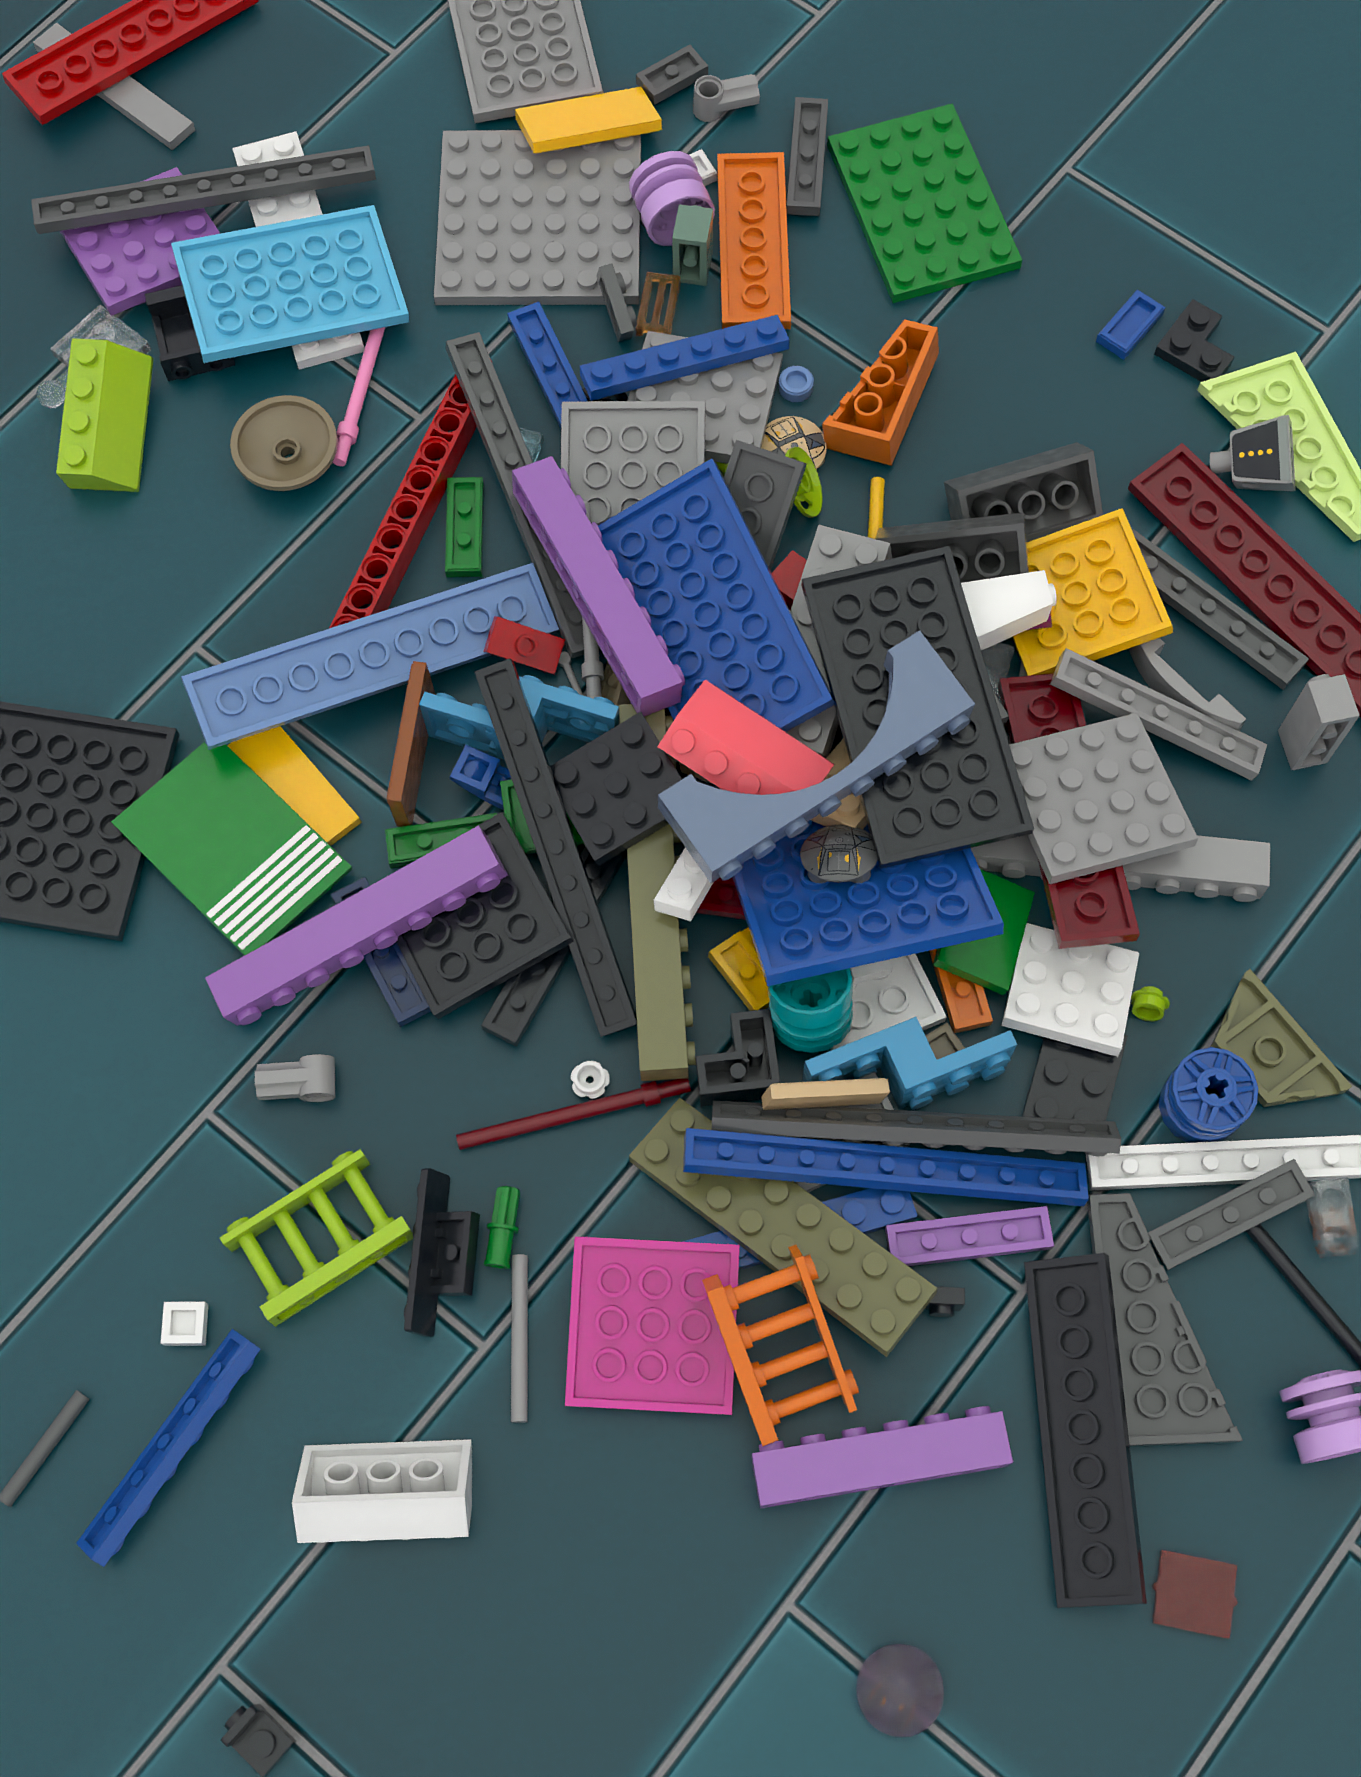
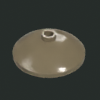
[230,395,338,491]

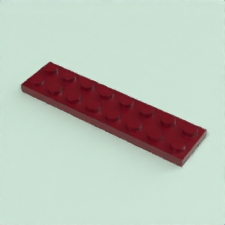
[998,673,1140,949]

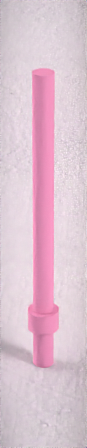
[333,327,385,466]

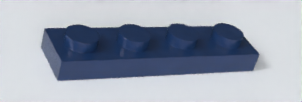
[331,877,431,1027]

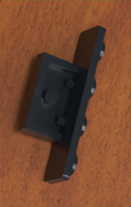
[404,1168,480,1337]

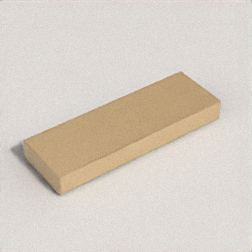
[761,1078,890,1110]

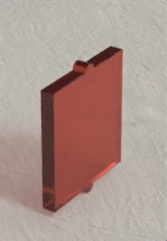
[1152,1550,1238,1639]

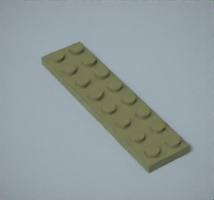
[629,1098,937,1357]

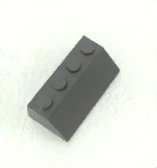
[944,442,1103,542]
[875,513,1029,583]

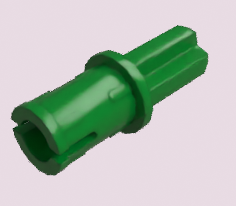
[484,1186,520,1269]

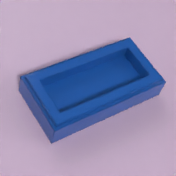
[1096,289,1166,360]

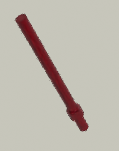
[456,1078,691,1150]

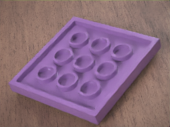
[60,167,220,316]

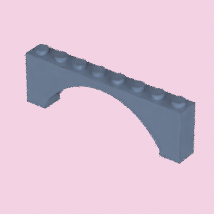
[658,630,975,883]

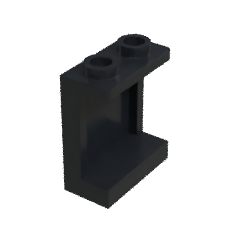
[145,285,235,381]

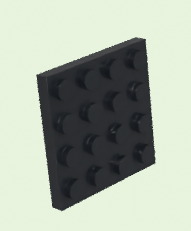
[396,812,574,1019]

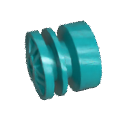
[768,968,853,1053]

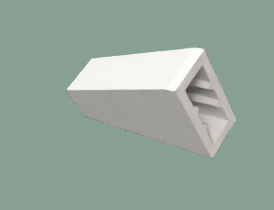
[961,570,1056,650]

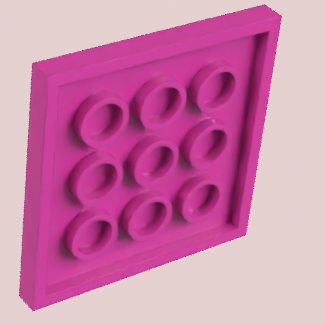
[565,1236,740,1415]

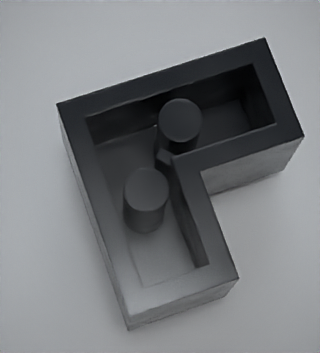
[696,1009,780,1107]

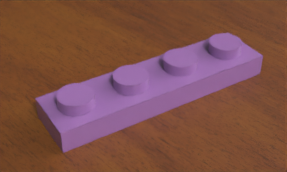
[885,1206,1054,1266]

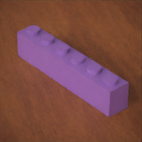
[751,1406,1013,1509]

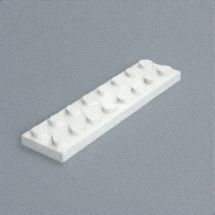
[232,131,364,370]

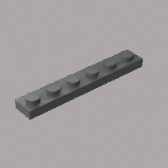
[1132,529,1309,690]

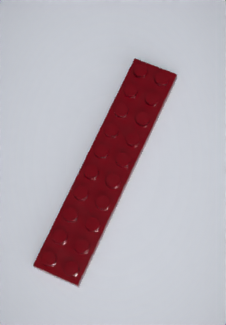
[1128,443,1361,718]

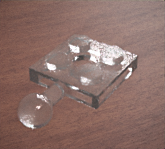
[36,304,152,408]

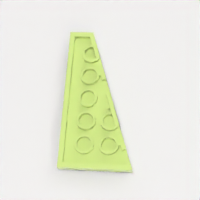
[1197,352,1361,542]

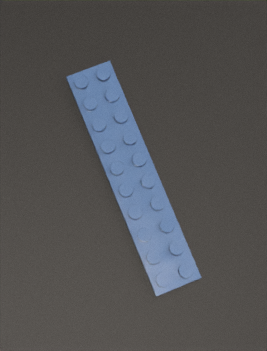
[181,563,559,750]

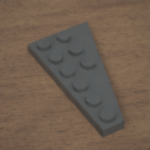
[1087,1193,1243,1446]

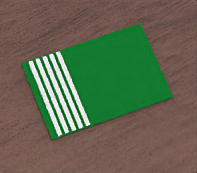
[111,742,352,956]

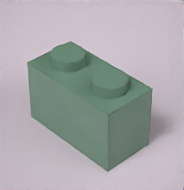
[672,204,713,286]

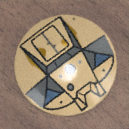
[761,416,826,469]

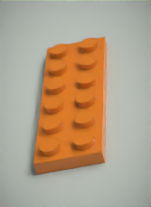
[717,152,791,329]

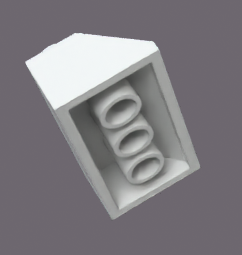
[292,1439,472,1543]

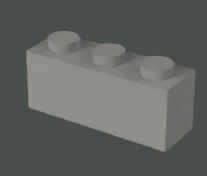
[1278,674,1360,770]

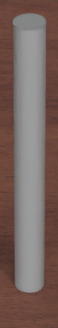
[511,1254,528,1423]

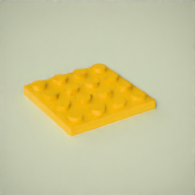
[1012,508,1173,676]

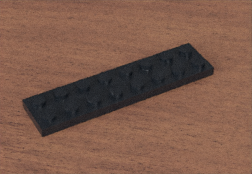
[1024,1253,1147,1608]

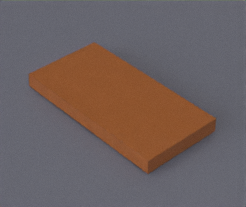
[386,661,436,827]

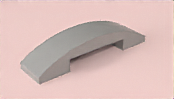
[1129,638,1246,731]

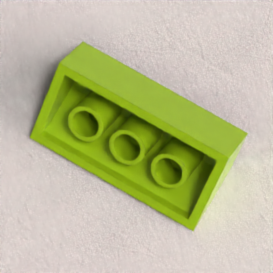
[56,338,153,492]

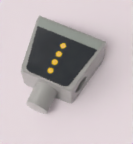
[1210,415,1296,491]

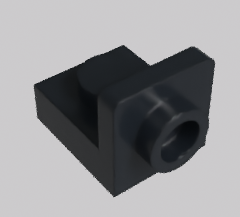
[220,1704,297,1777]

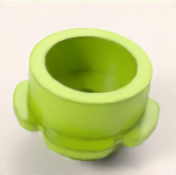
[1131,986,1170,1021]

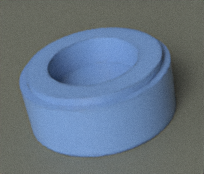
[779,366,814,402]

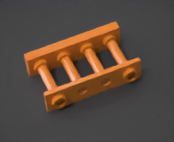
[702,1244,859,1446]

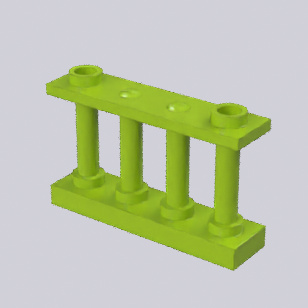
[220,1149,413,1327]

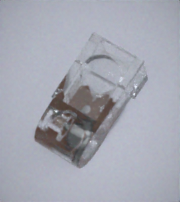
[1305,1177,1358,1258]

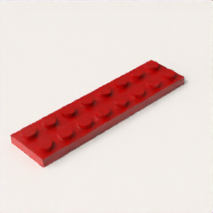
[2,0,259,125]

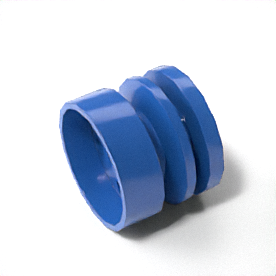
[1159,1047,1258,1143]

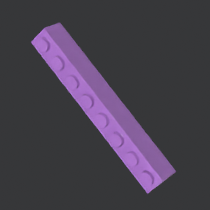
[512,456,685,717]
[205,825,508,1026]

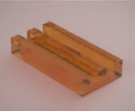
[635,272,681,336]

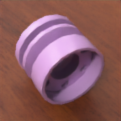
[629,151,715,246]
[1279,1369,1361,1464]

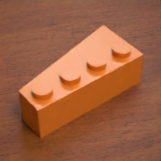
[822,319,939,466]

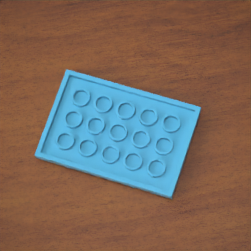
[171,205,409,363]

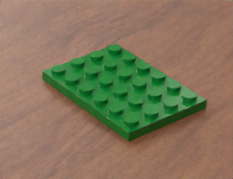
[827,103,1022,303]

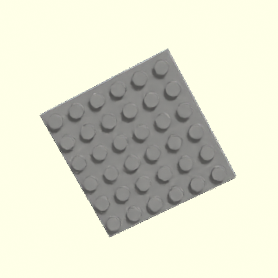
[434,130,641,305]

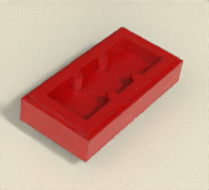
[483,616,565,675]

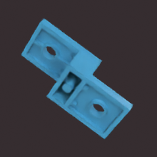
[419,675,620,759]
[802,1017,1017,1110]

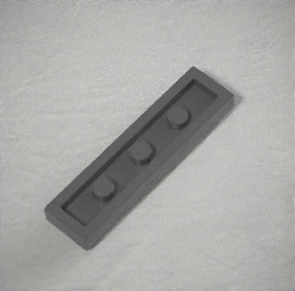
[786,97,828,216]
[1148,1159,1315,1271]

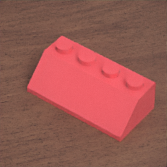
[657,680,835,795]

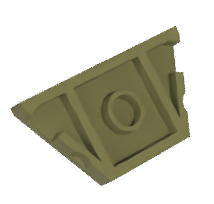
[1211,969,1352,1107]

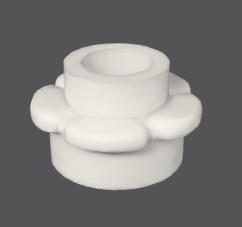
[571,1061,610,1099]

